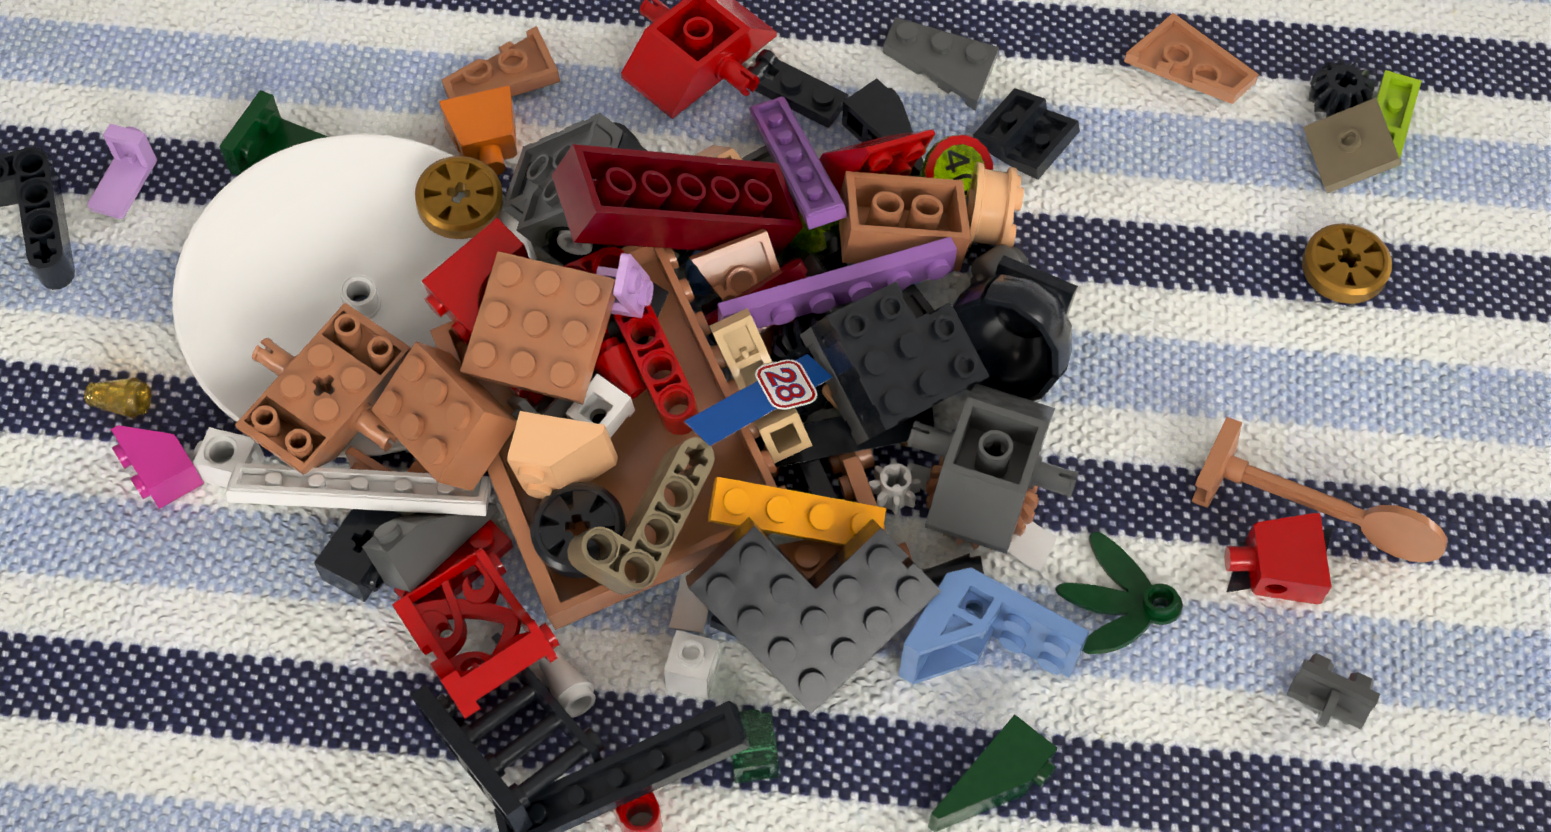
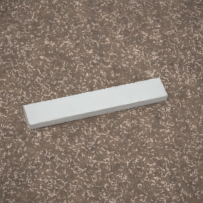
[226,463,491,516]

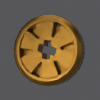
[415,156,503,239]
[1302,223,1392,304]

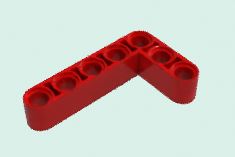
[563,247,699,435]

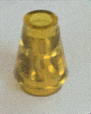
[85,377,152,418]

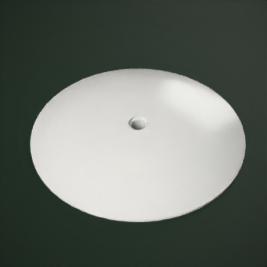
[173,134,536,458]

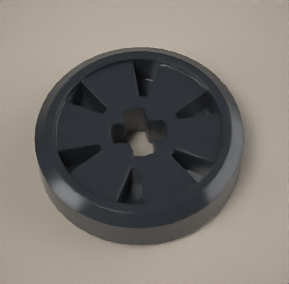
[530,482,627,578]

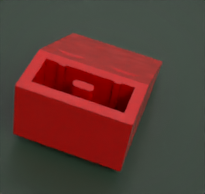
[819,129,935,196]

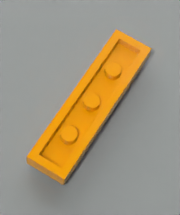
[708,477,886,546]

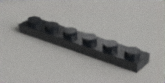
[494,701,750,832]

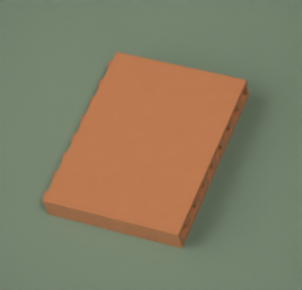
[430,246,787,630]

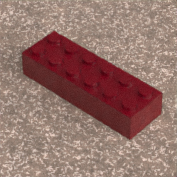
[552,144,803,255]

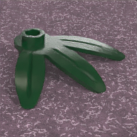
[1055,532,1183,654]

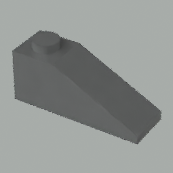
[362,503,499,592]

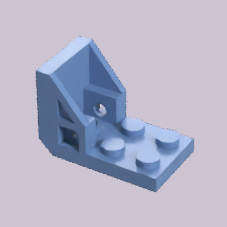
[898,568,1090,684]

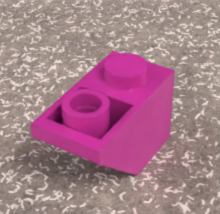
[111,425,204,509]

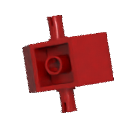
[621,0,777,119]

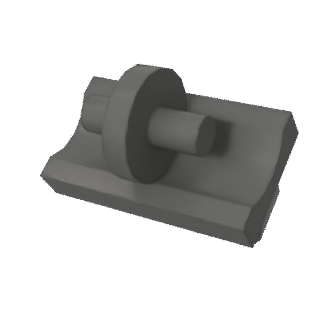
[1287,653,1380,729]

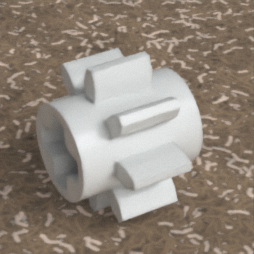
[869,459,921,514]

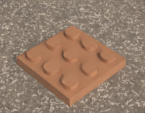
[460,251,616,405]

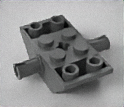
[907,384,1079,554]

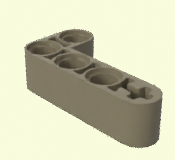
[567,437,715,595]

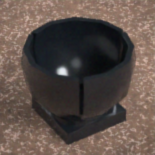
[952,255,1078,401]

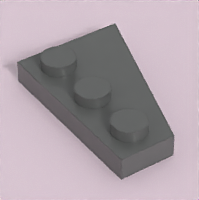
[883,17,999,111]

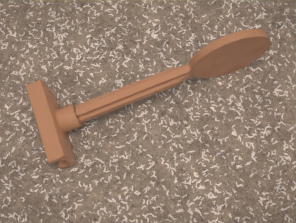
[1192,417,1447,562]

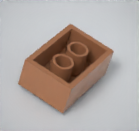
[839,171,971,271]
[371,341,517,491]

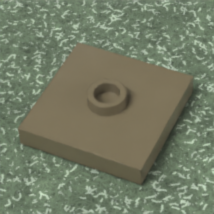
[1303,98,1402,194]

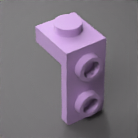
[87,124,157,219]
[596,253,653,318]

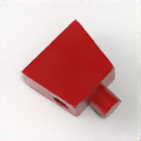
[1224,513,1332,604]

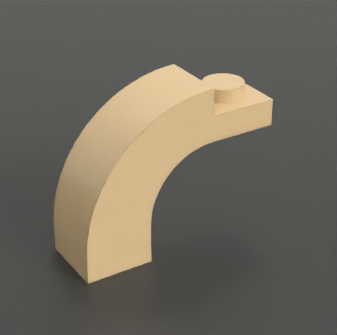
[709,308,813,464]

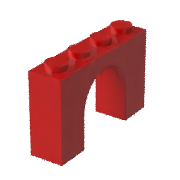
[422,218,610,406]

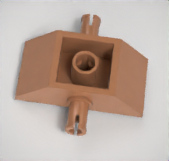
[235,303,411,475]

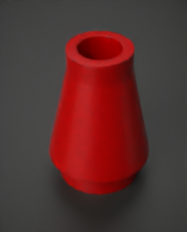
[594,337,646,400]

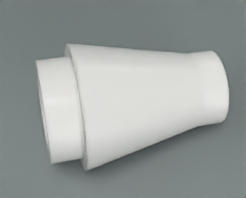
[539,652,596,718]

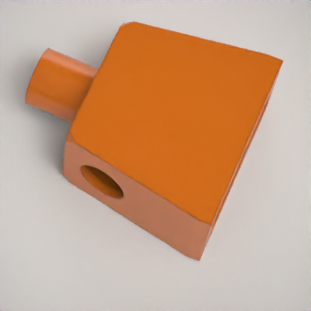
[439,85,517,175]

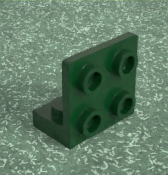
[219,90,328,176]

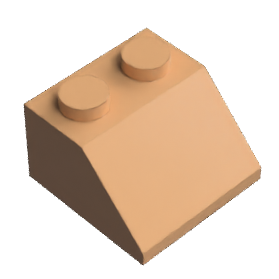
[507,411,618,499]

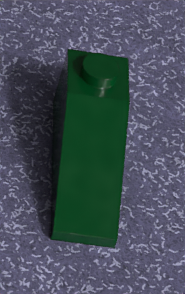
[928,714,1058,832]

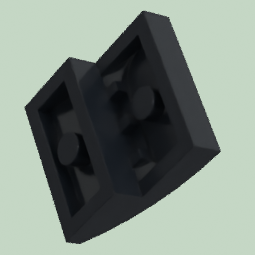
[973,88,1080,180]

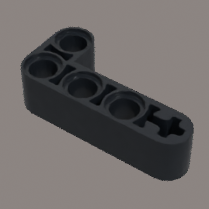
[0,147,75,290]

